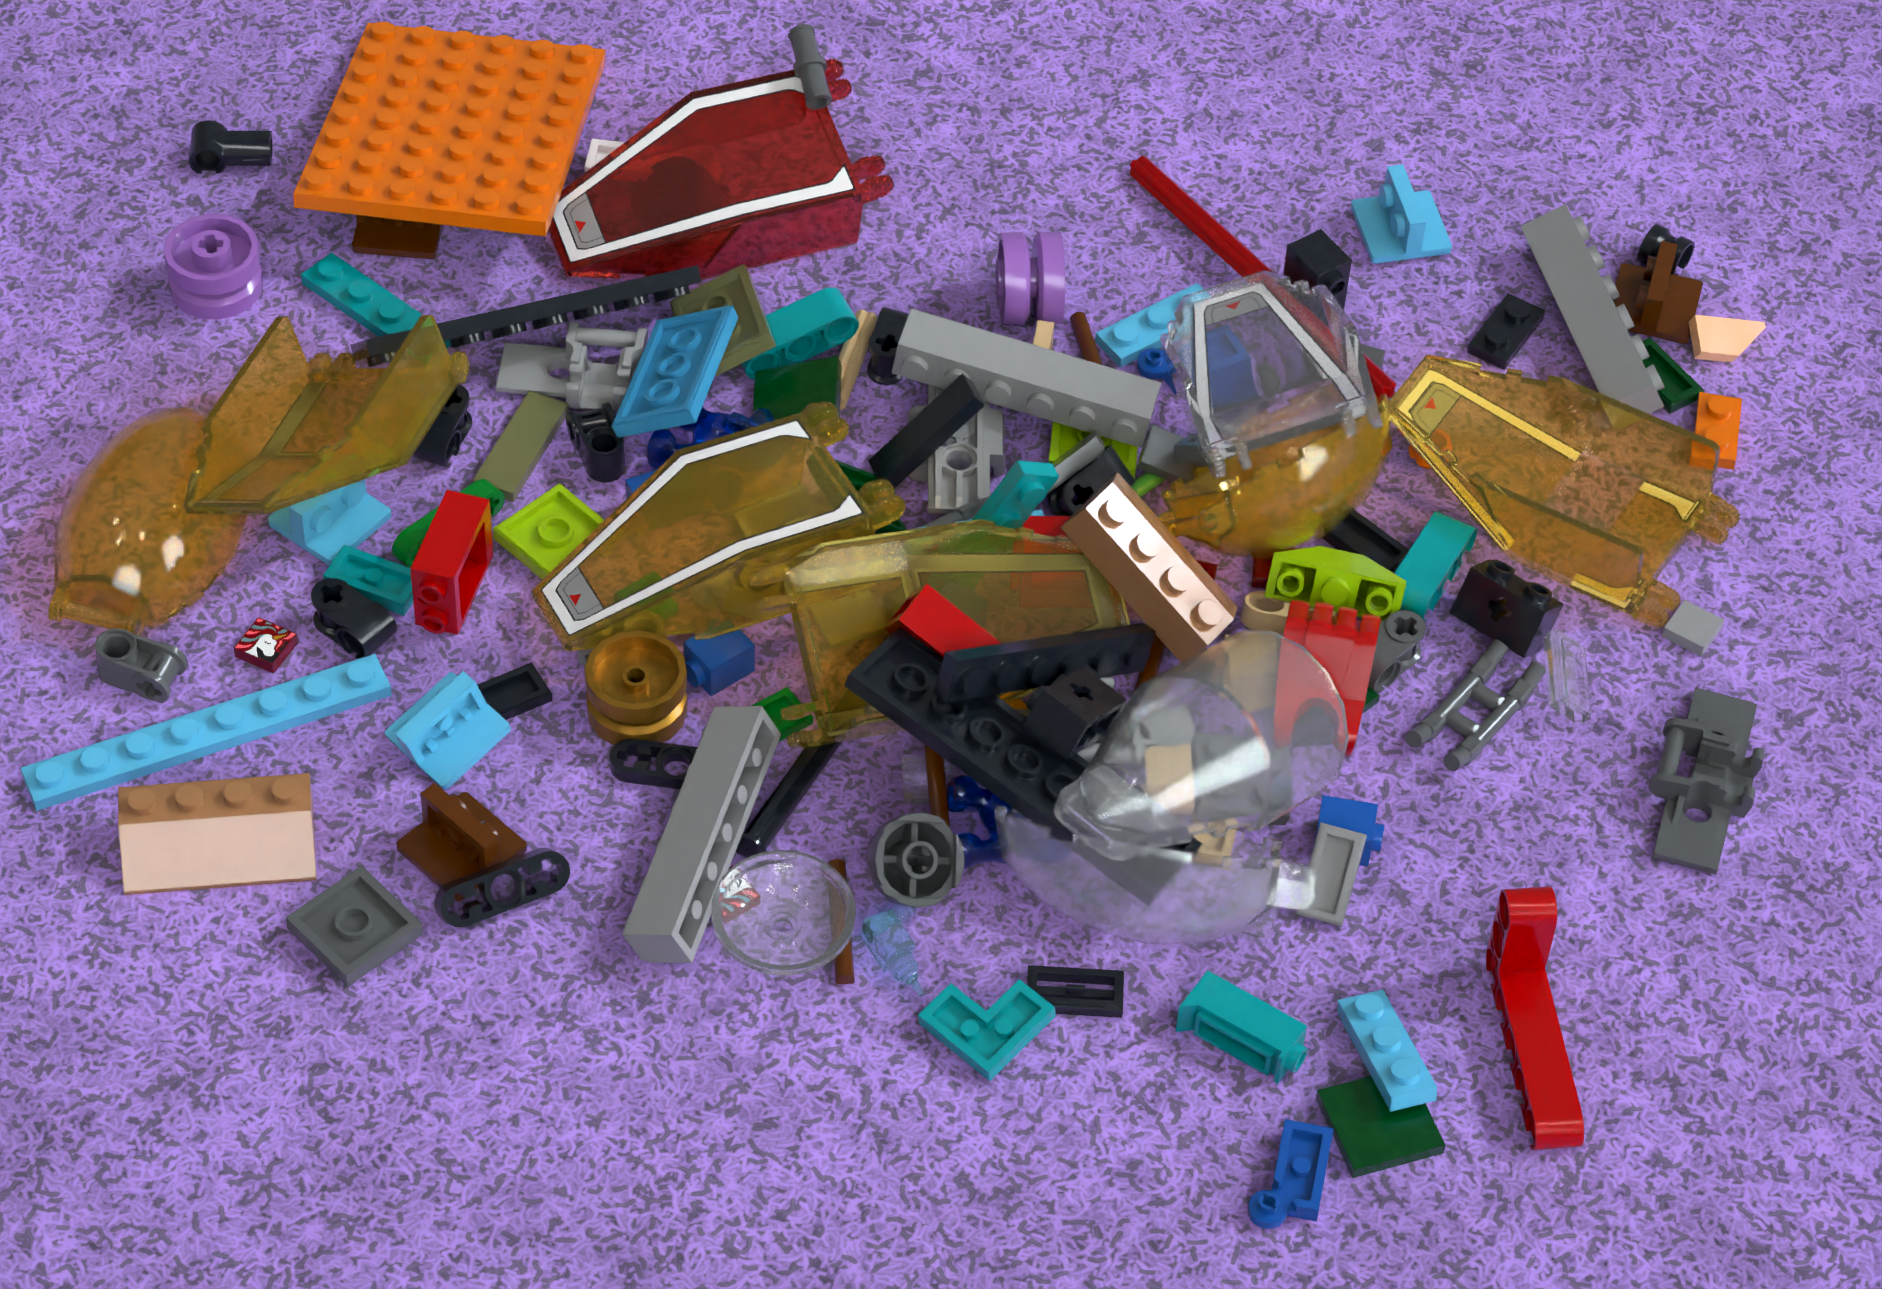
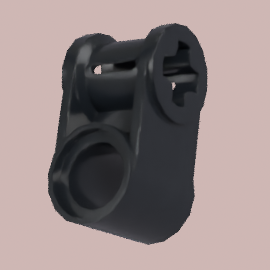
[867,307,909,386]
[408,382,473,468]
[565,402,625,483]
[1048,445,1136,516]
[311,578,397,659]

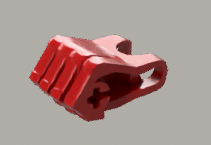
[1266,600,1381,757]

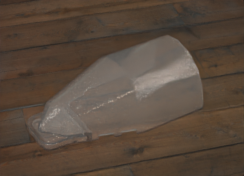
[1053,630,1349,860]

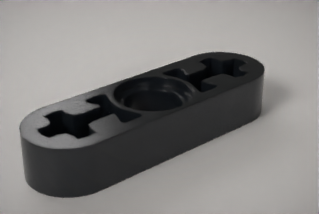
[610,739,698,789]
[434,848,570,928]

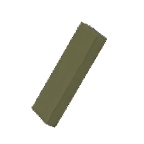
[473,391,569,502]

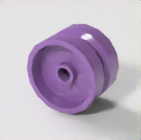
[164,214,263,320]
[995,232,1065,325]

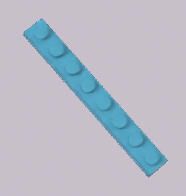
[21,654,392,811]

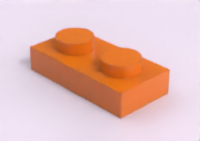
[1691,392,1742,470]

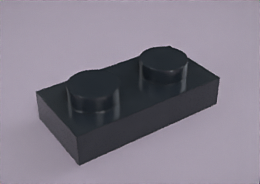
[1467,293,1545,370]

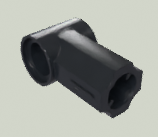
[188,120,273,174]

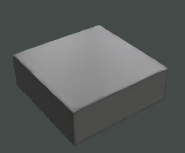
[1662,600,1724,657]

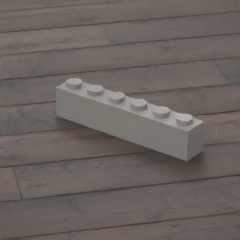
[1520,204,1665,427]
[892,308,1161,448]
[622,706,781,963]

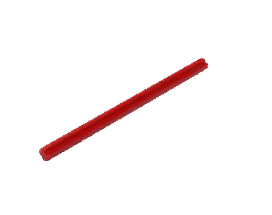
[1129,156,1396,402]

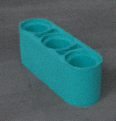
[741,287,859,380]
[1394,511,1478,622]

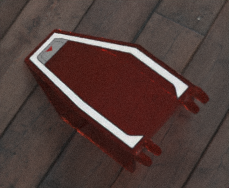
[548,58,894,280]

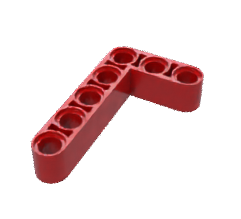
[1486,886,1584,1150]

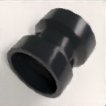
[1637,223,1695,275]

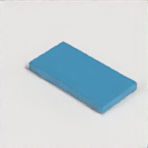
[612,305,738,438]

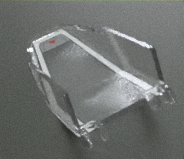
[1160,270,1383,479]

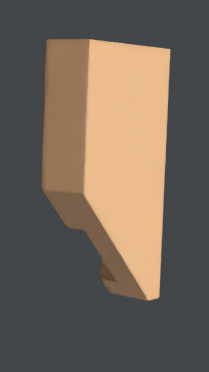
[1688,315,1766,362]

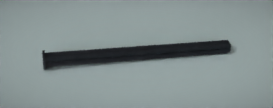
[736,632,891,864]

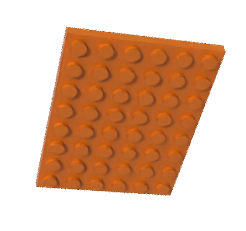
[293,22,606,237]

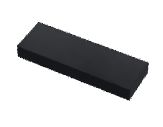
[868,373,985,493]

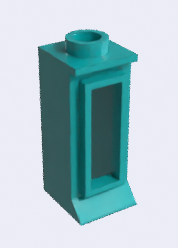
[1175,970,1308,1084]

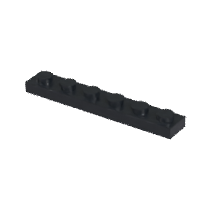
[933,623,1156,702]

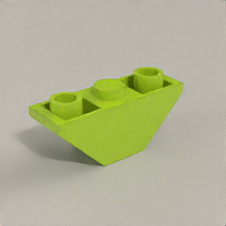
[1264,546,1406,622]

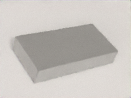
[1296,823,1367,927]

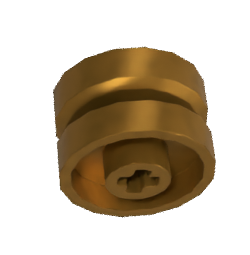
[585,630,687,745]

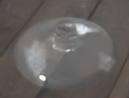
[711,850,856,975]

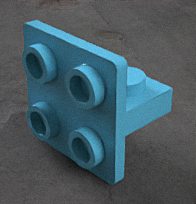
[1351,164,1452,263]
[268,455,392,566]
[385,671,511,790]

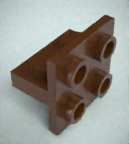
[352,215,443,259]
[1613,241,1703,344]
[396,783,527,902]

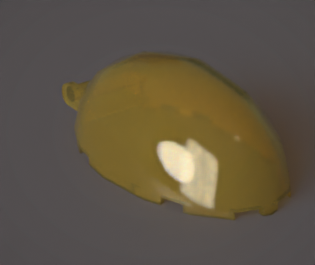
[1157,393,1393,559]
[48,405,250,636]

